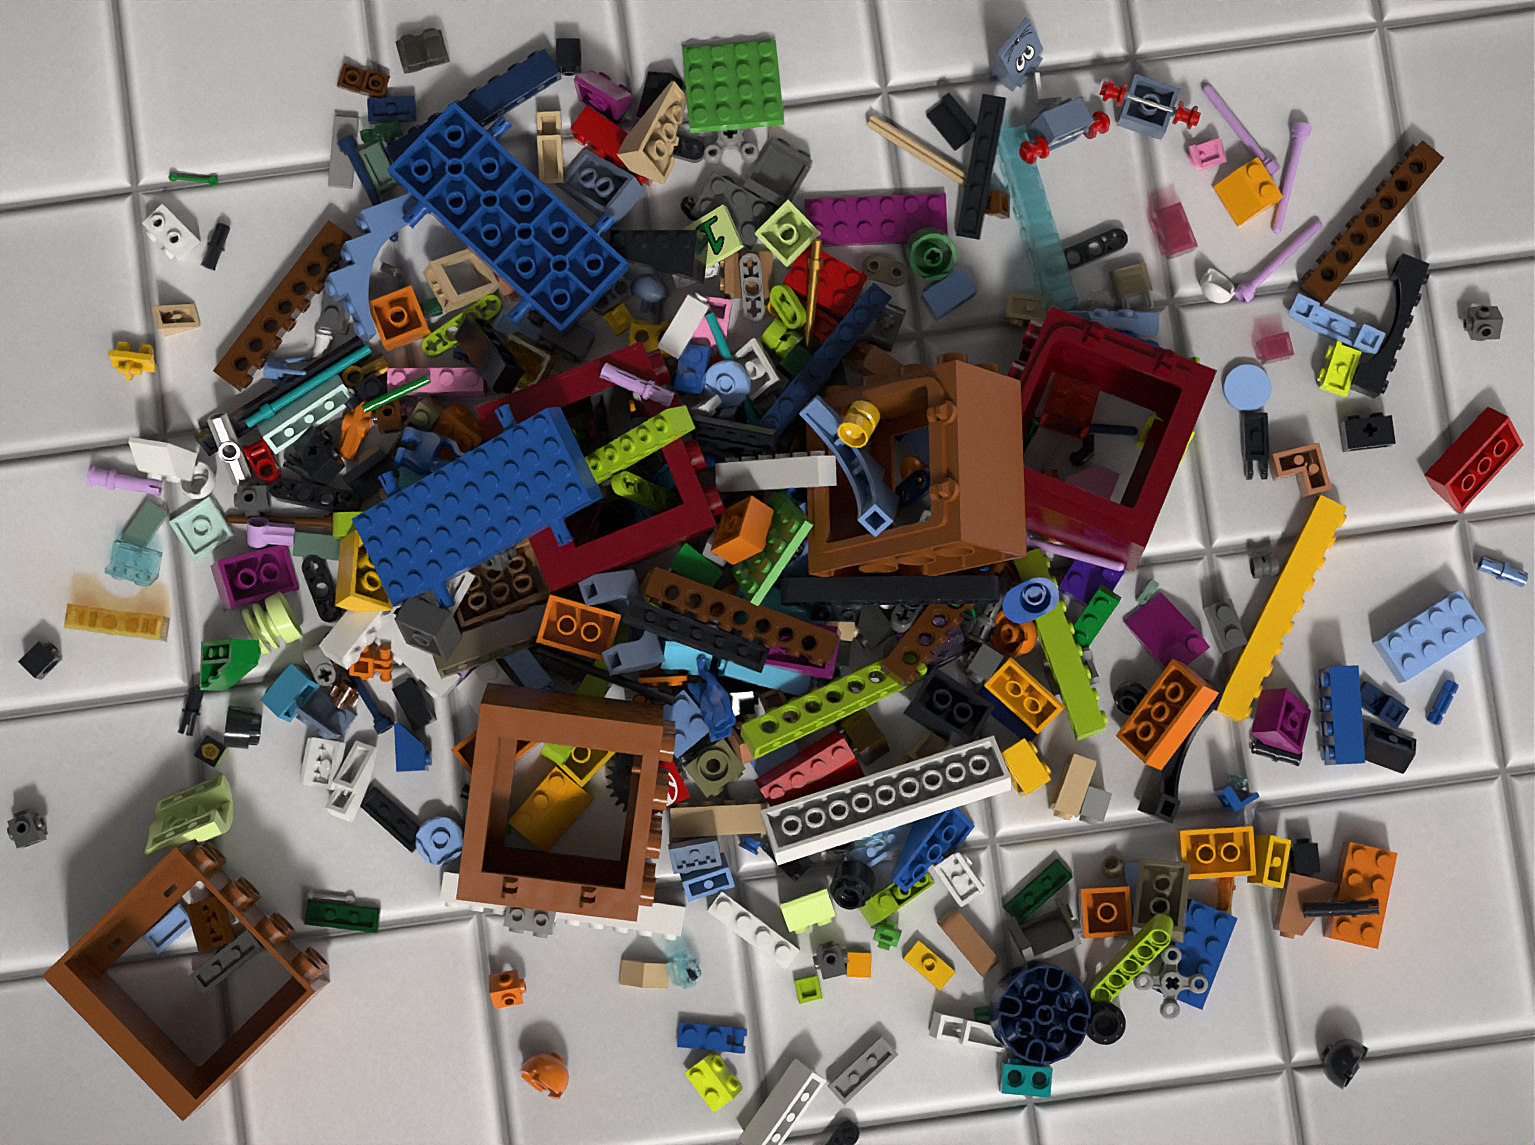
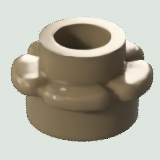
[1102,855,1125,878]

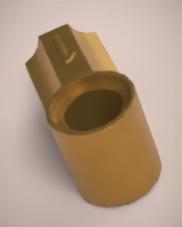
[343,352,390,391]

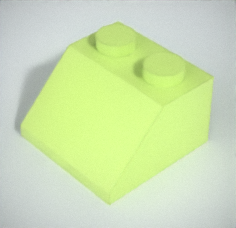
[754,200,821,267]
[780,887,835,935]

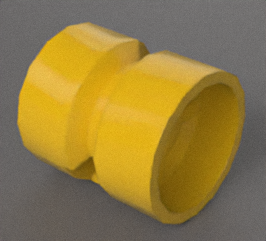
[838,400,880,448]

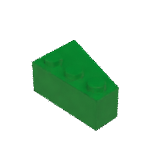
[199,638,261,691]

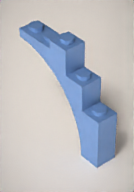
[324,193,416,342]
[799,395,900,537]

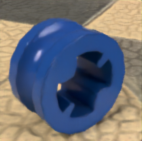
[738,835,763,855]

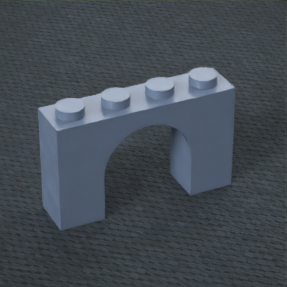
[578,569,665,676]

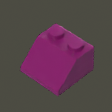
[1251,688,1311,754]

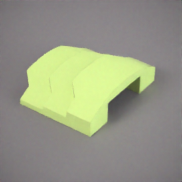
[143,774,233,855]

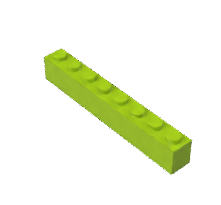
[1012,548,1108,741]

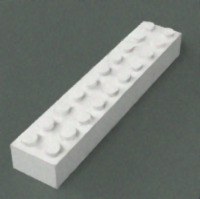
[761,735,1011,865]

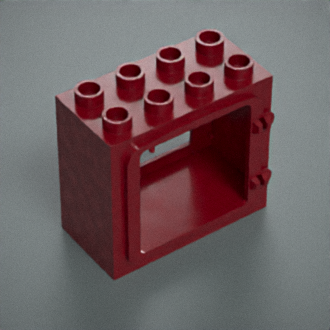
[1007,306,1217,571]
[476,341,725,596]

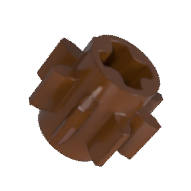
[329,679,360,710]

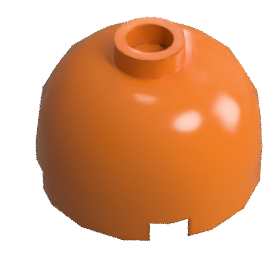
[990,611,1038,658]
[519,1052,569,1100]

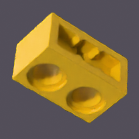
[629,320,676,358]

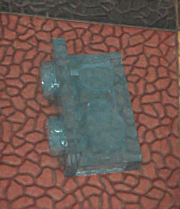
[104,539,163,586]

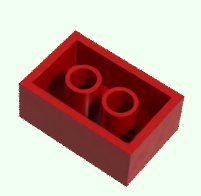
[783,244,868,321]

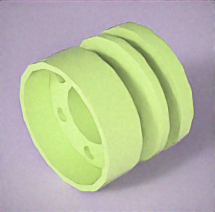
[242,592,303,655]

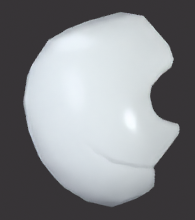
[1200,268,1235,303]
[179,461,216,499]

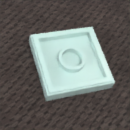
[169,496,236,562]

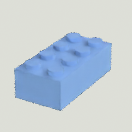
[1372,590,1486,683]

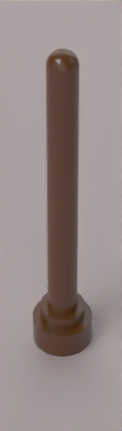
[226,513,333,532]

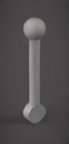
[304,890,355,905]

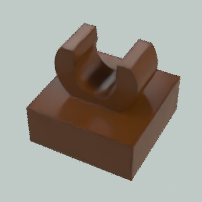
[985,190,1010,219]

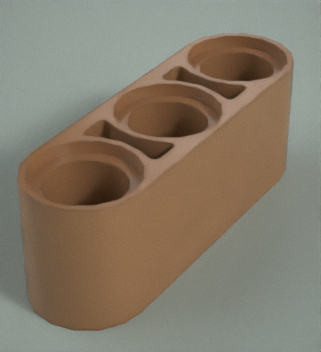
[937,907,1000,977]

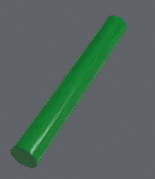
[362,374,431,413]

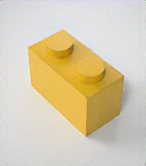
[1247,835,1291,888]

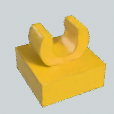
[603,303,636,337]

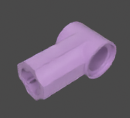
[247,517,295,548]

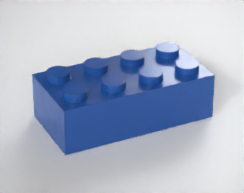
[1315,665,1365,765]
[1152,899,1238,1010]

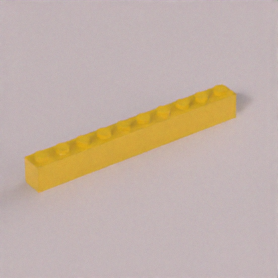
[1213,495,1347,723]

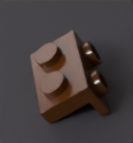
[186,896,235,952]

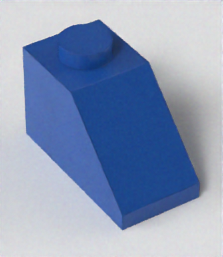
[394,723,432,772]

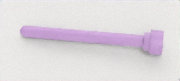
[1202,84,1281,176]
[1272,122,1312,234]
[1233,220,1322,304]
[1026,531,1124,571]

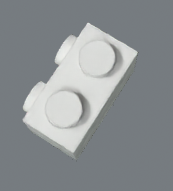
[142,204,200,261]

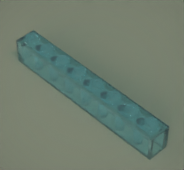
[996,125,1078,311]

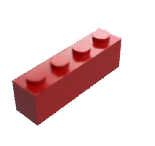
[570,105,653,186]

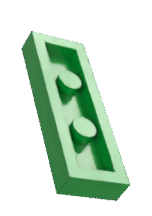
[1072,585,1122,648]

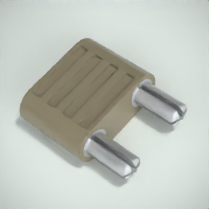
[1109,262,1154,310]

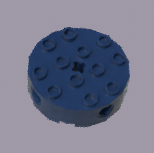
[989,963,1091,1064]

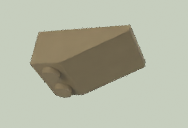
[1132,858,1190,943]

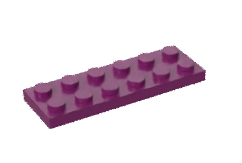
[804,194,948,247]

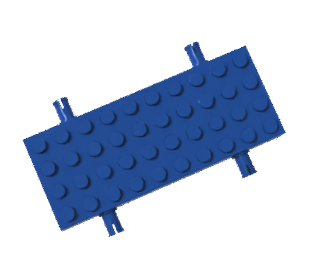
[387,101,629,337]
[352,404,603,609]

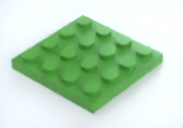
[682,40,784,133]
[727,489,813,606]

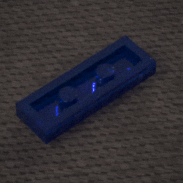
[977,683,1037,742]

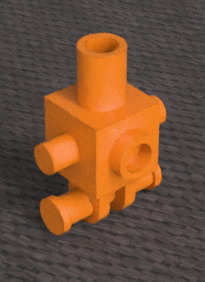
[333,643,393,682]

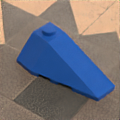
[890,807,975,892]

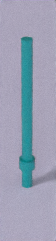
[705,312,761,426]
[245,344,372,428]

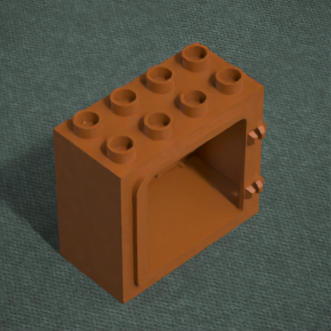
[806,353,1027,577]

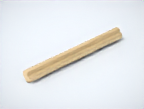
[867,115,968,186]

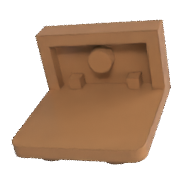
[720,251,773,299]

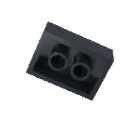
[903,667,995,747]

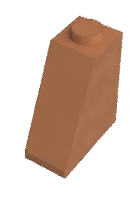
[844,344,903,378]
[1273,872,1338,939]

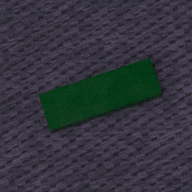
[1003,859,1073,925]
[305,900,381,933]

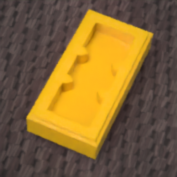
[903,940,956,991]

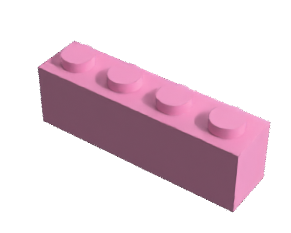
[387,368,487,397]

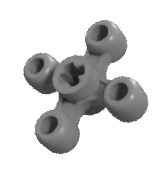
[703,128,759,165]
[1133,945,1208,1020]

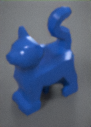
[392,426,475,475]
[687,656,736,742]

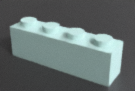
[257,373,353,454]

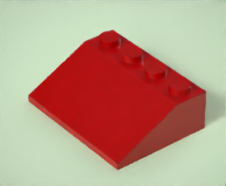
[754,730,866,807]

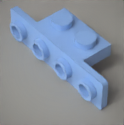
[1066,309,1159,336]

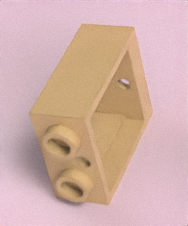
[422,248,500,313]
[1049,753,1097,820]

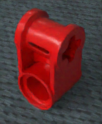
[242,436,282,484]

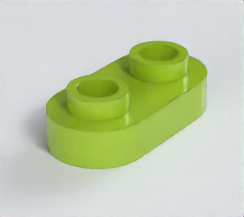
[770,284,807,329]

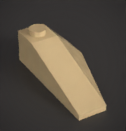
[617,81,687,184]

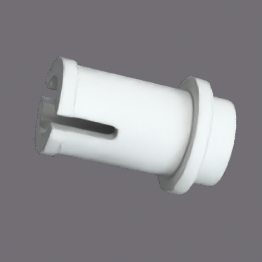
[312,329,333,359]

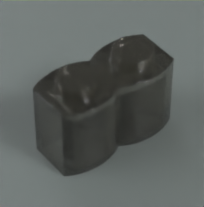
[395,28,450,74]

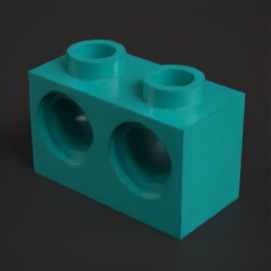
[999,1058,1053,1098]

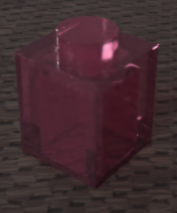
[1254,332,1294,365]

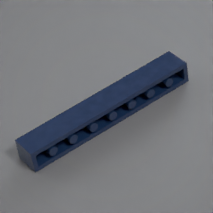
[384,49,562,163]
[756,282,892,437]

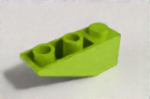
[858,872,935,927]

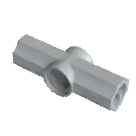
[207,412,253,485]

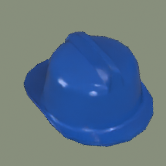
[1002,577,1059,623]

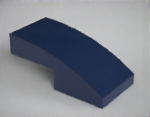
[1360,681,1410,729]

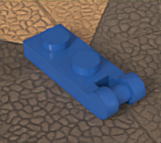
[677,1022,747,1054]

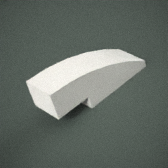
[325,741,377,822]
[929,1012,1007,1053]

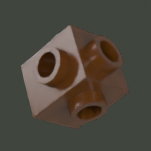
[372,399,408,435]

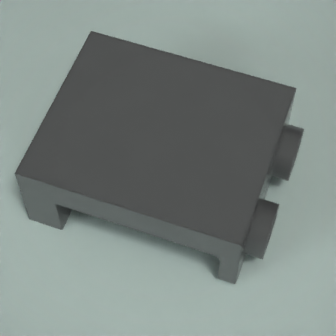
[743,138,813,210]
[1006,898,1082,967]

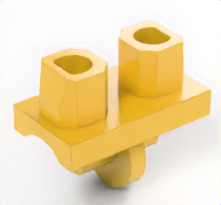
[108,341,156,381]

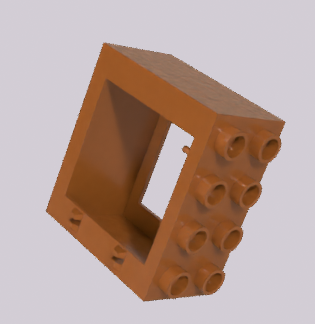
[456,682,676,922]

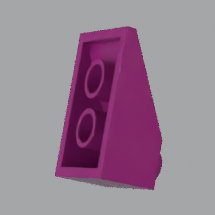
[573,70,633,125]
[210,545,299,612]
[1124,593,1210,672]
[761,621,842,680]

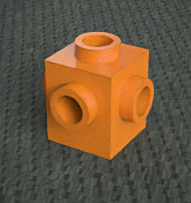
[488,969,527,1009]

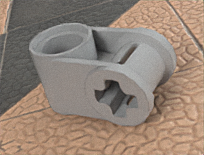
[302,640,341,688]

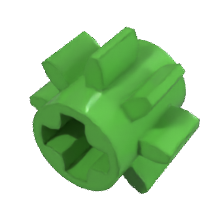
[873,919,902,951]

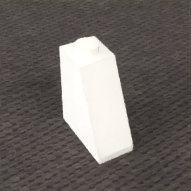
[657,292,710,359]

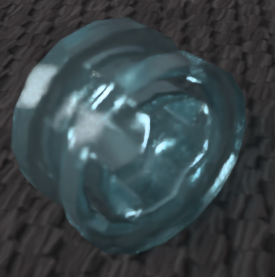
[1225,774,1249,791]

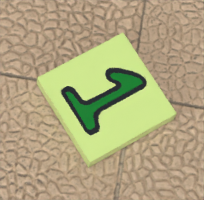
[684,205,744,269]

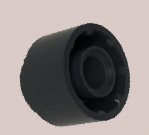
[224,706,262,749]
[830,860,876,910]
[1083,1002,1126,1045]

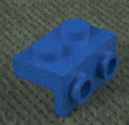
[672,344,712,395]

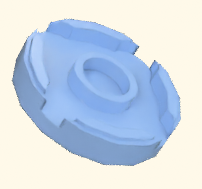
[704,360,751,407]
[1223,364,1272,412]
[415,816,464,865]

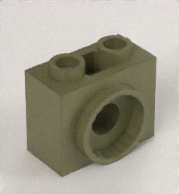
[682,738,746,798]

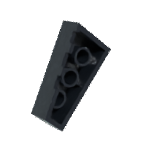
[609,230,709,284]

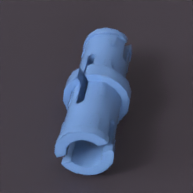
[1477,556,1528,587]

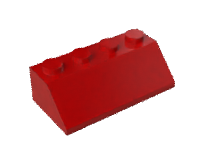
[1424,407,1524,513]

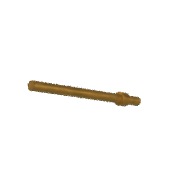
[803,239,823,355]

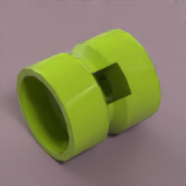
[759,318,804,359]

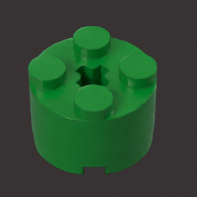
[906,227,957,281]

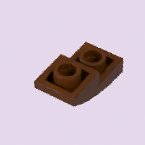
[337,63,390,98]

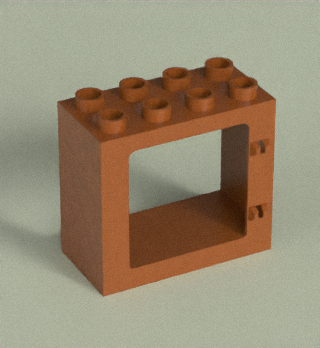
[42,841,330,1121]

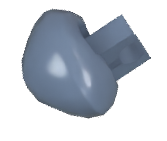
[631,273,669,315]

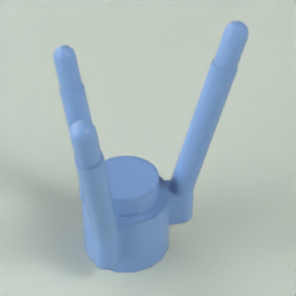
[263,356,312,384]

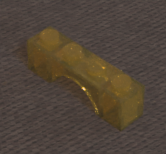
[64,604,170,642]

